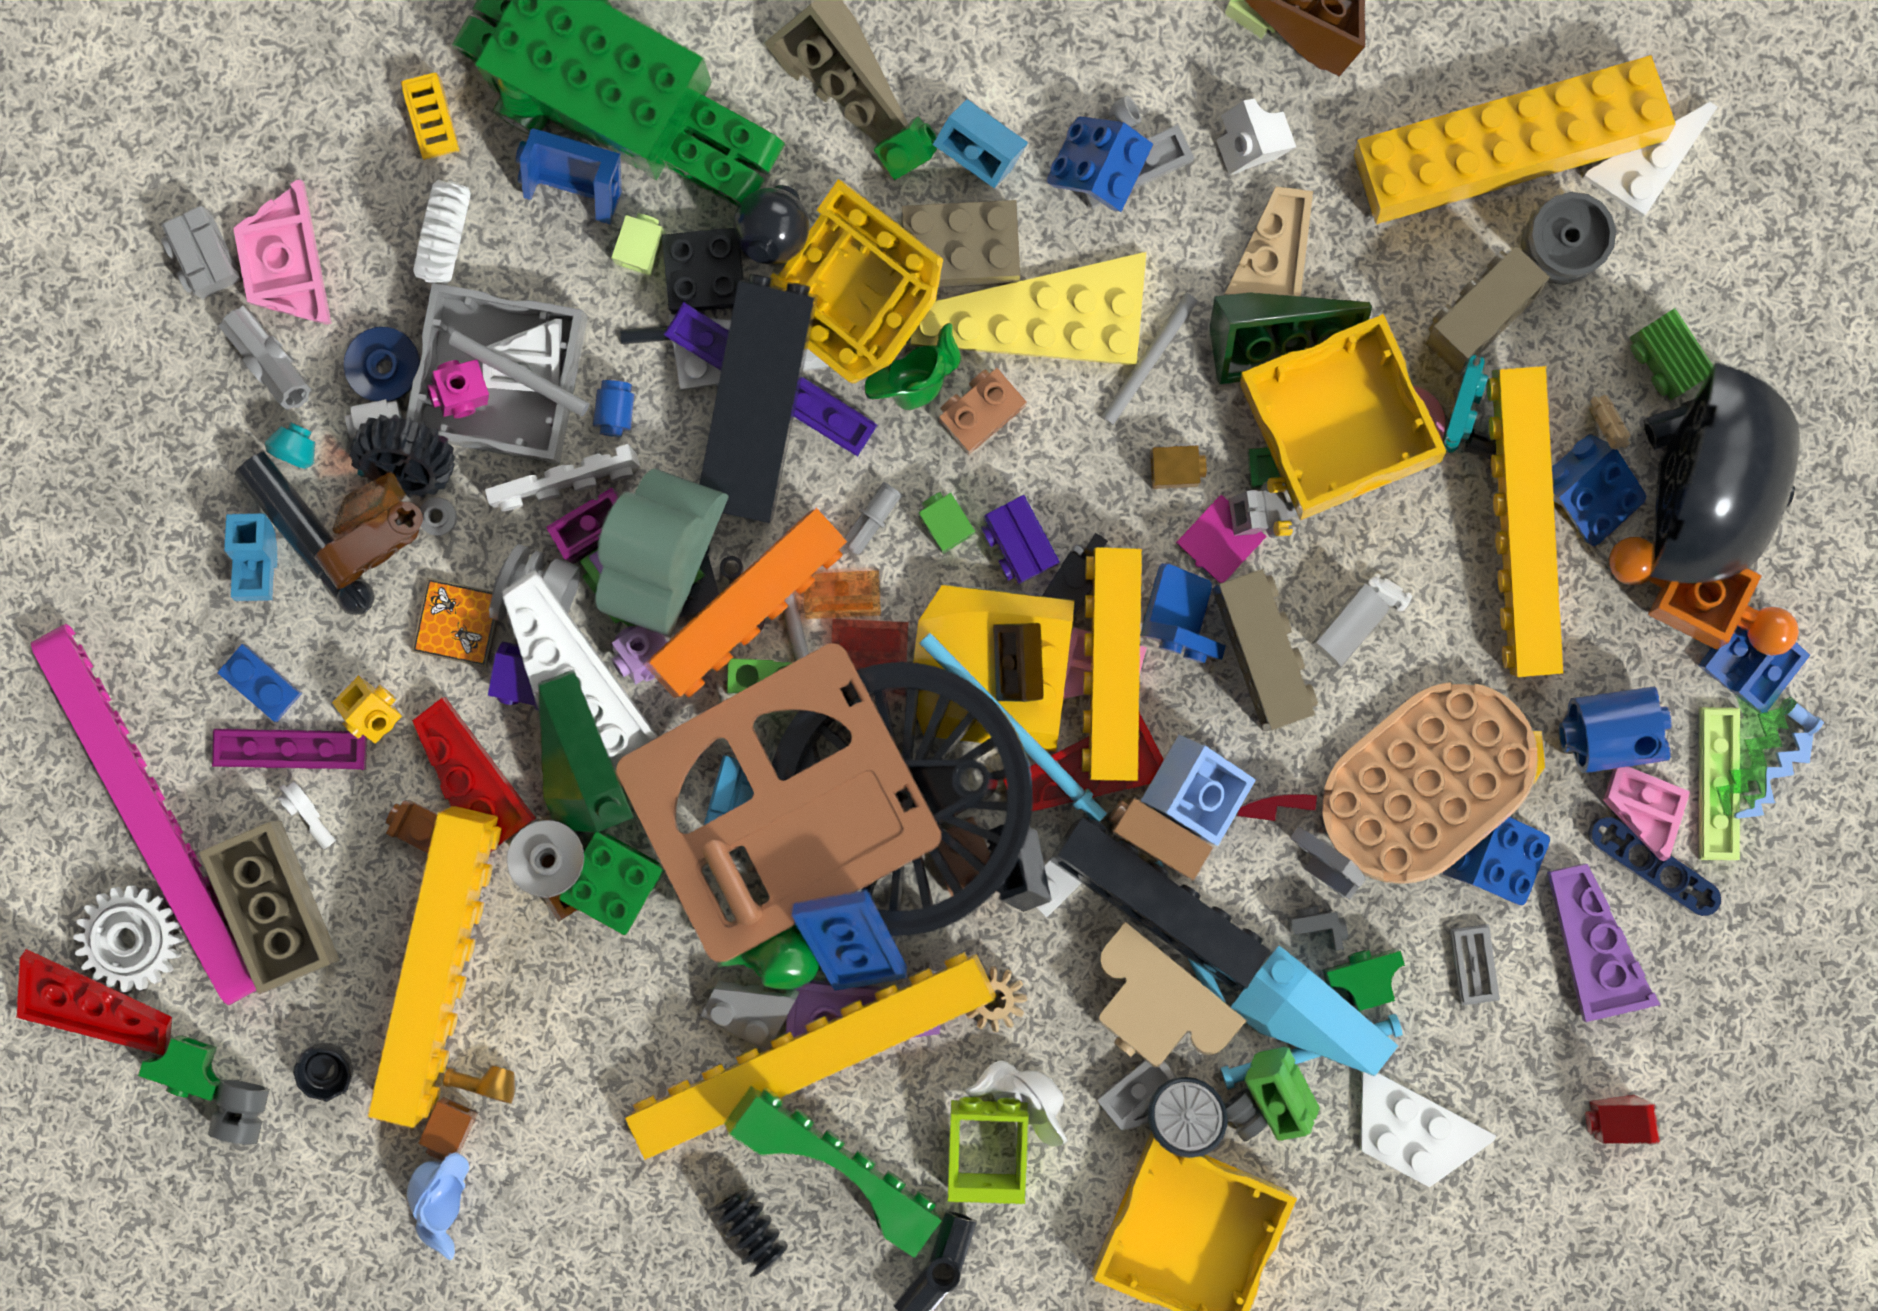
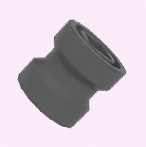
[1225,1087,1268,1142]

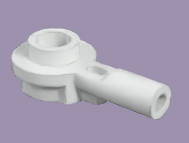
[278,781,336,850]

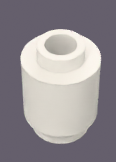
[345,399,402,438]

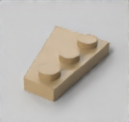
[1224,187,1313,296]

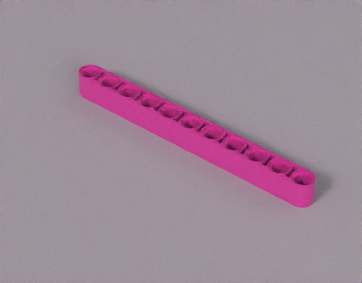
[31,623,257,1006]

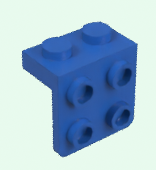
[1047,116,1153,212]
[1552,433,1647,546]
[1140,563,1226,663]
[1443,817,1550,906]

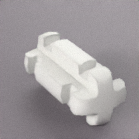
[1366,573,1412,611]

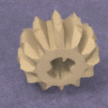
[966,966,1027,1032]

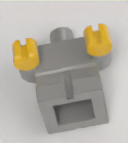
[1229,477,1297,538]

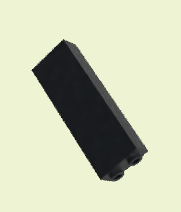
[699,274,818,523]

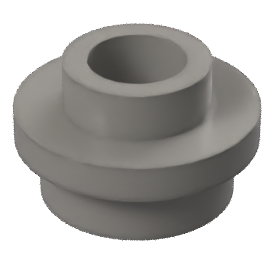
[420,498,457,536]

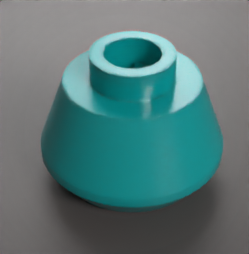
[264,422,316,469]

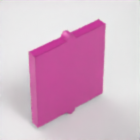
[1176,494,1267,583]

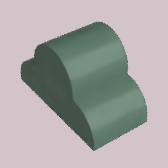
[596,468,729,638]

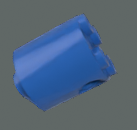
[1559,686,1671,773]

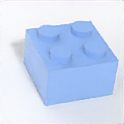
[1141,735,1256,846]

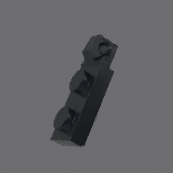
[1042,533,1108,617]

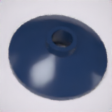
[344,327,420,402]

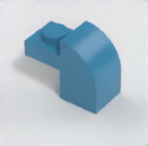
[224,514,277,601]

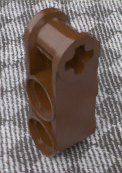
[314,501,423,589]

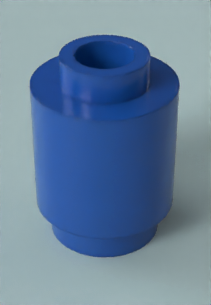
[593,380,635,437]

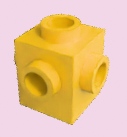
[332,675,402,744]

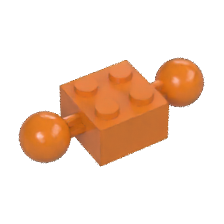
[1609,537,1799,656]

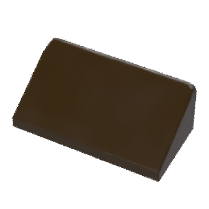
[993,623,1044,702]

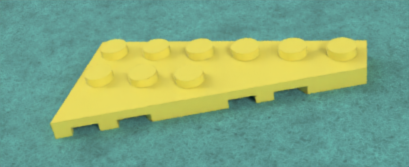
[911,252,1147,366]

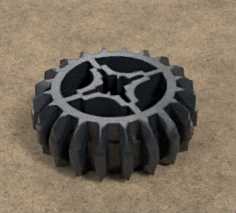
[350,414,455,498]

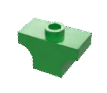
[1322,948,1405,1011]
[138,1035,220,1101]

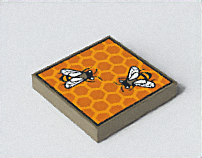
[411,578,498,668]

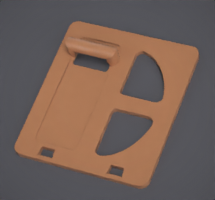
[616,643,941,962]

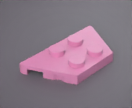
[233,179,332,325]

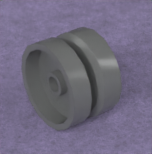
[1521,192,1616,285]

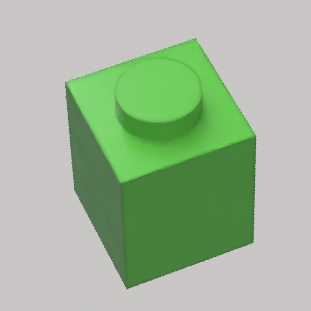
[919,492,975,554]

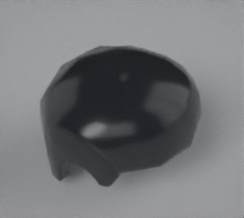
[293,1043,354,1102]

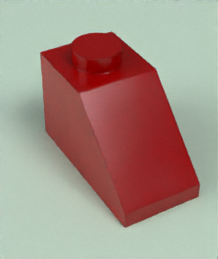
[1585,1095,1660,1144]

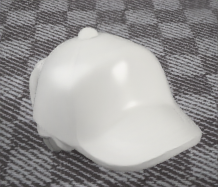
[965,1061,1067,1146]

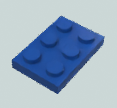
[792,890,907,991]

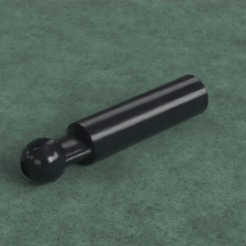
[234,452,375,615]

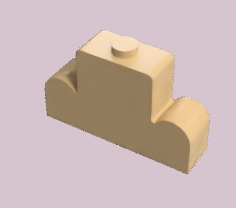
[1099,922,1246,1067]

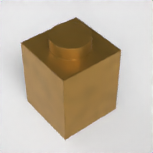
[1150,445,1207,489]

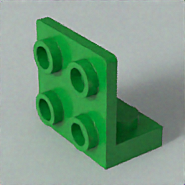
[560,830,665,935]

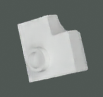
[1216,98,1296,175]

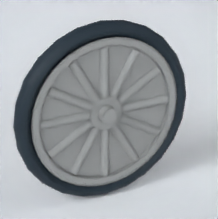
[1148,1077,1228,1158]

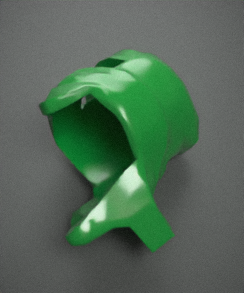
[717,921,820,990]

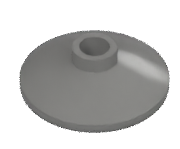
[507,820,584,897]

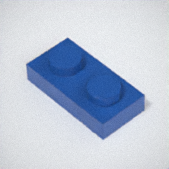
[217,644,302,722]

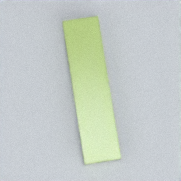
[1699,707,1740,860]

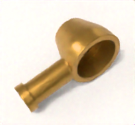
[443,1065,515,1104]

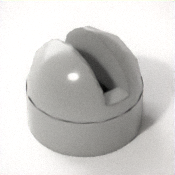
[1109,96,1141,127]

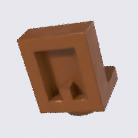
[385,800,438,854]

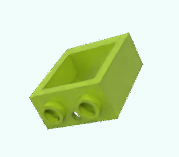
[948,1096,1029,1204]

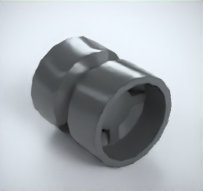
[208,1079,270,1145]

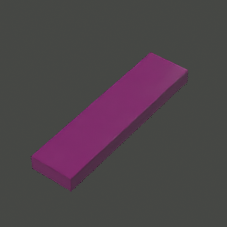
[212,729,367,770]

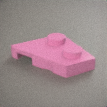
[1603,767,1690,861]

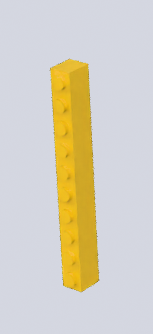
[625,952,996,1160]

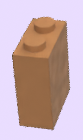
[1107,798,1214,880]

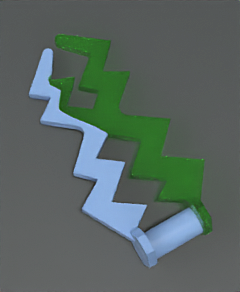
[1716,697,1824,819]

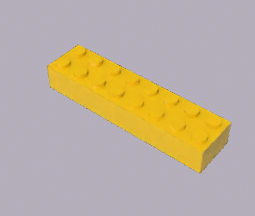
[1354,55,1676,225]
[368,806,501,1128]

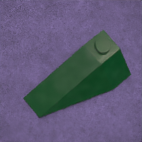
[1209,292,1372,385]
[538,669,634,832]

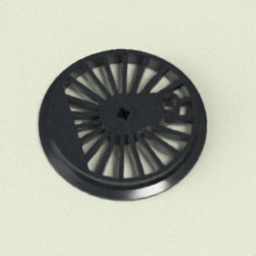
[772,662,1033,936]

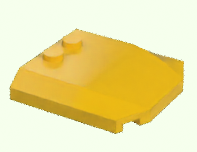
[770,179,943,384]
[913,584,1074,752]

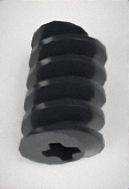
[710,1188,788,1277]

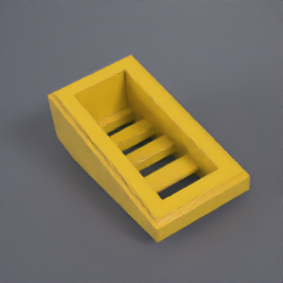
[401,73,460,160]

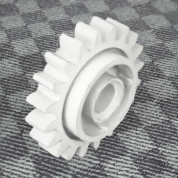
[73,885,184,992]

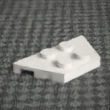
[1360,1072,1496,1187]

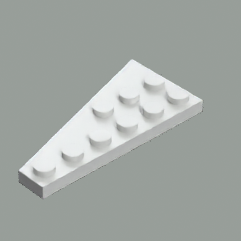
[502,569,658,772]

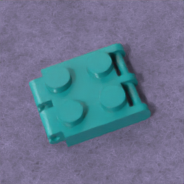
[1443,355,1489,453]

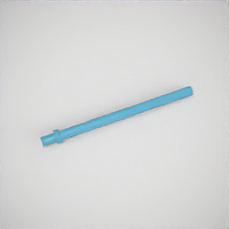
[919,633,1107,822]

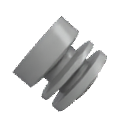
[489,544,581,626]

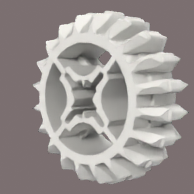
[413,180,471,284]

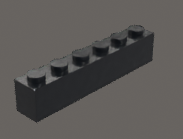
[1049,817,1270,991]

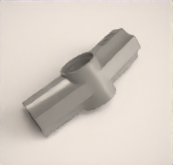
[219,306,312,410]

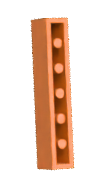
[643,508,847,698]

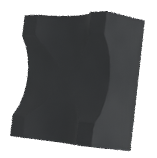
[662,228,744,314]

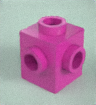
[427,359,489,418]

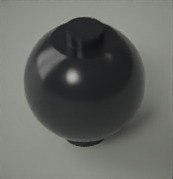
[733,185,809,265]

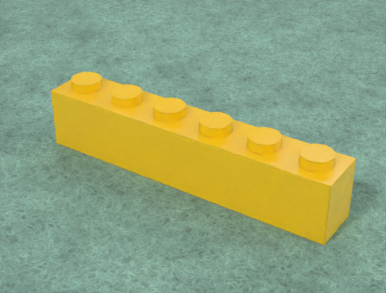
[1082,548,1142,781]

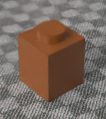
[418,1097,478,1161]

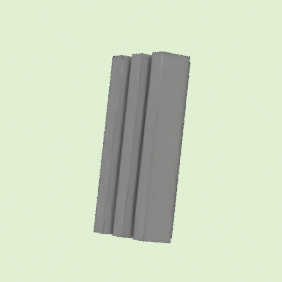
[1449,924,1500,1006]

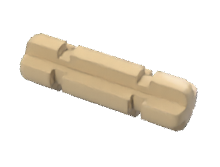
[1590,395,1631,450]

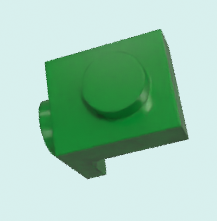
[873,116,938,181]

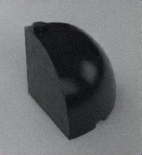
[1650,362,1800,583]

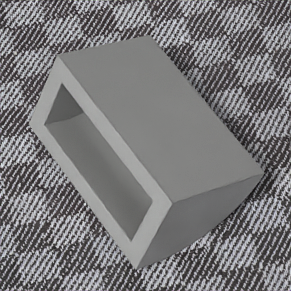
[1311,584,1389,668]

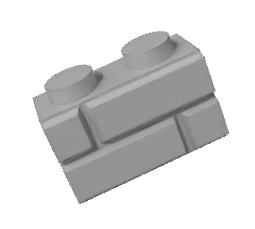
[161,206,243,299]

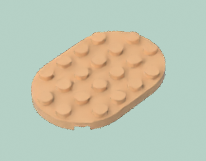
[1322,682,1537,884]

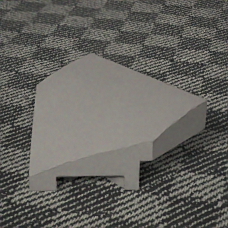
[1290,826,1366,900]

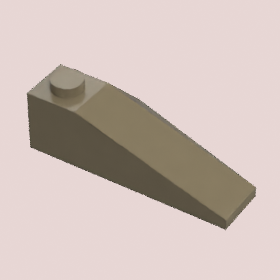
[764,0,908,143]

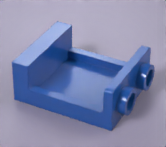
[516,128,622,224]

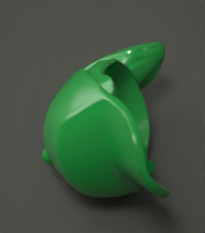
[864,323,961,410]

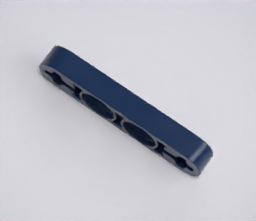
[1588,817,1721,916]

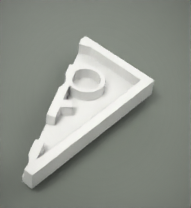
[1582,102,1717,218]

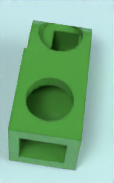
[727,659,792,694]

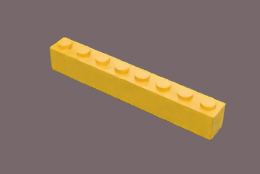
[1486,366,1563,677]

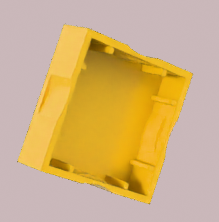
[1240,314,1446,521]
[1091,1132,1297,1311]

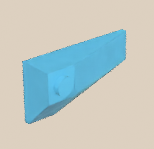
[1231,946,1398,1076]

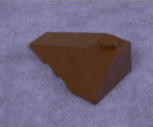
[1244,0,1366,77]

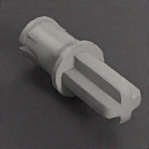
[844,482,903,554]

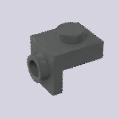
[1287,906,1348,951]

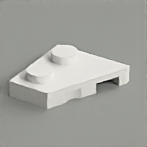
[483,319,562,392]

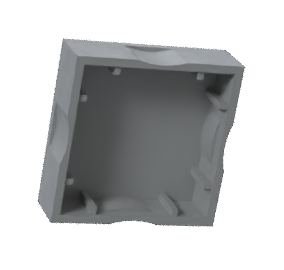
[406,283,588,464]

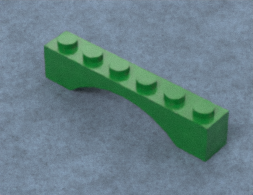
[724,1086,942,1258]

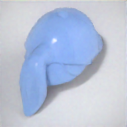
[407,1153,469,1260]

